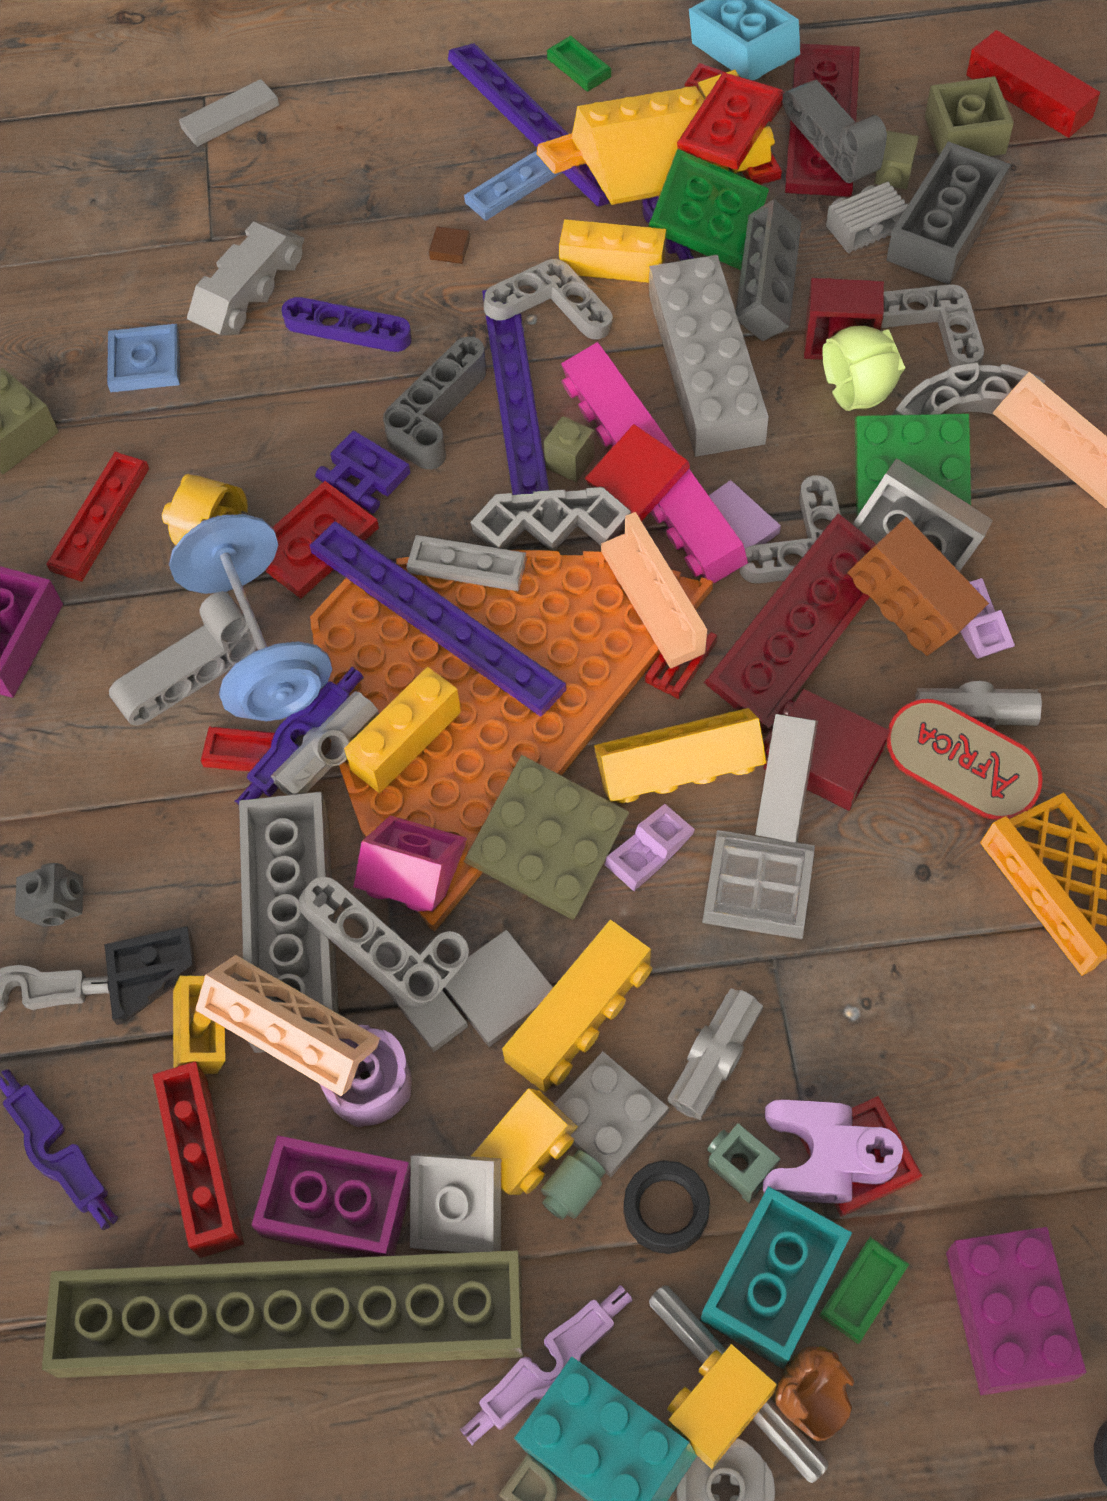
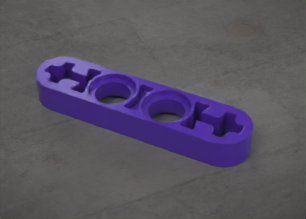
[281,297,412,352]

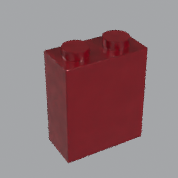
[763,689,890,811]

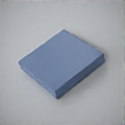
[107,323,180,392]

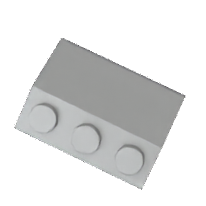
[853,458,993,572]

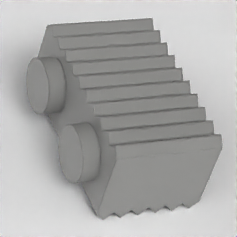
[826,181,908,254]

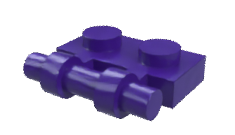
[315,430,410,513]

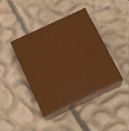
[429,226,470,264]

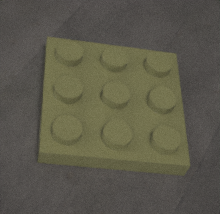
[464,755,629,920]

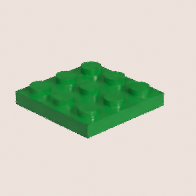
[648,149,769,270]
[855,414,971,518]

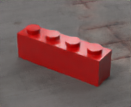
[966,30,1101,138]
[152,1061,244,1258]

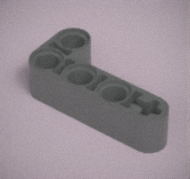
[782,80,887,183]
[383,337,487,470]

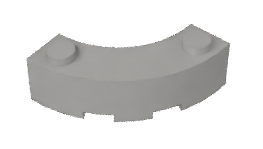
[891,363,1045,415]

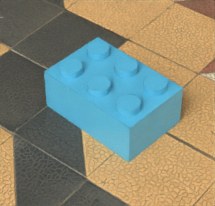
[689,0,800,81]

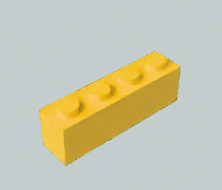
[594,708,767,803]
[502,920,652,1093]

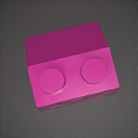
[353,815,467,911]

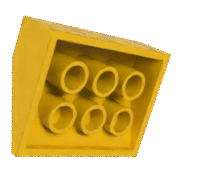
[572,86,729,205]

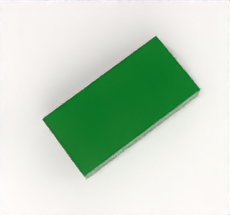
[547,35,611,92]
[819,1237,909,1344]

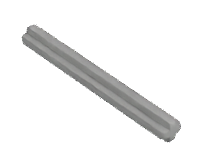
[649,1285,829,1483]

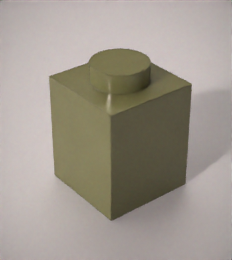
[874,131,919,189]
[544,416,595,482]

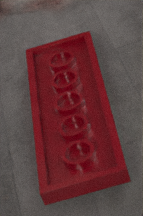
[785,43,860,197]
[703,513,876,733]

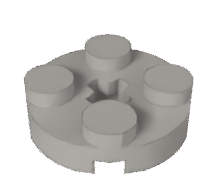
[676,1439,775,1501]

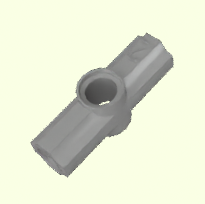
[915,681,1042,728]
[271,692,379,795]
[668,988,763,1120]

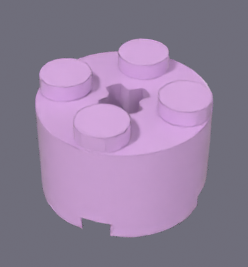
[319,1025,412,1127]

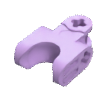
[763,1100,903,1203]

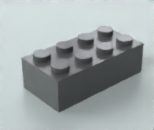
[886,142,1011,284]

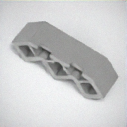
[187,221,305,335]
[470,487,631,551]

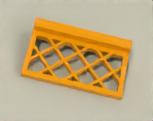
[980,792,1107,976]

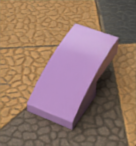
[960,578,1015,659]
[605,804,695,891]

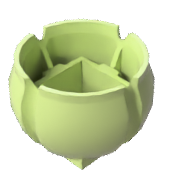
[822,326,905,411]

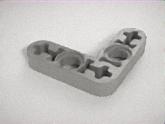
[483,259,613,339]
[881,284,984,367]
[739,475,841,583]

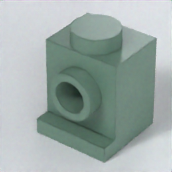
[707,1123,781,1203]

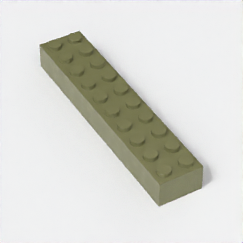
[42,1250,524,1378]

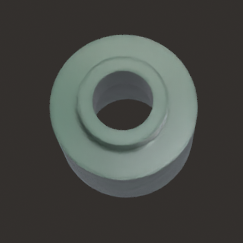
[541,1149,606,1220]

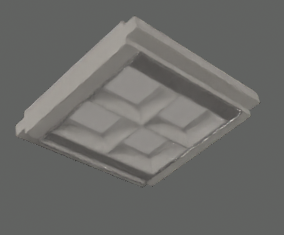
[702,830,815,939]

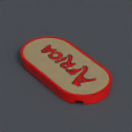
[887,699,1043,821]

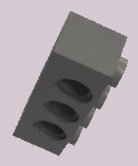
[736,199,802,341]

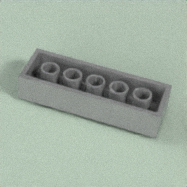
[649,255,769,457]
[239,792,339,1053]

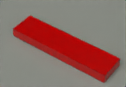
[46,452,150,582]

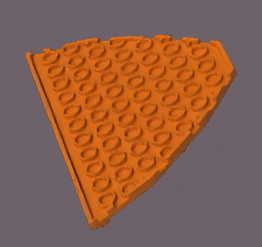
[310,550,713,932]

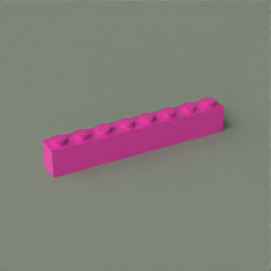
[561,342,748,584]

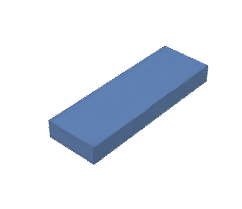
[464,150,562,221]

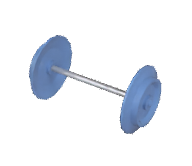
[169,514,332,721]

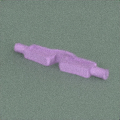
[459,1285,633,1446]

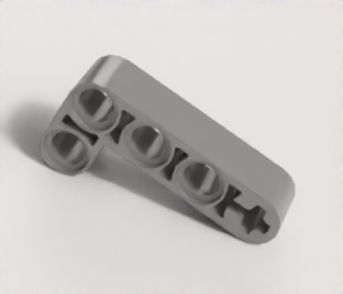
[109,591,256,726]
[299,877,469,1008]

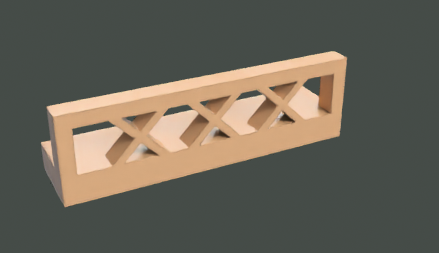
[993,372,1107,508]
[601,512,707,669]
[196,955,380,1096]

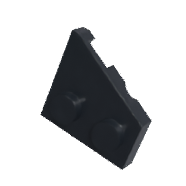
[104,926,196,1025]

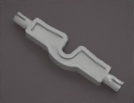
[0,965,110,1012]

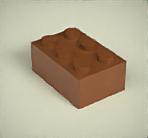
[847,517,989,656]

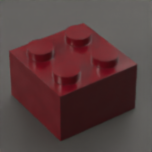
[804,278,884,360]

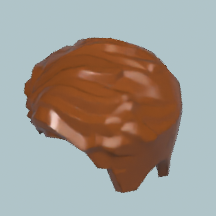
[775,1346,854,1441]

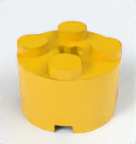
[162,474,248,545]

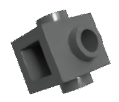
[15,863,84,927]

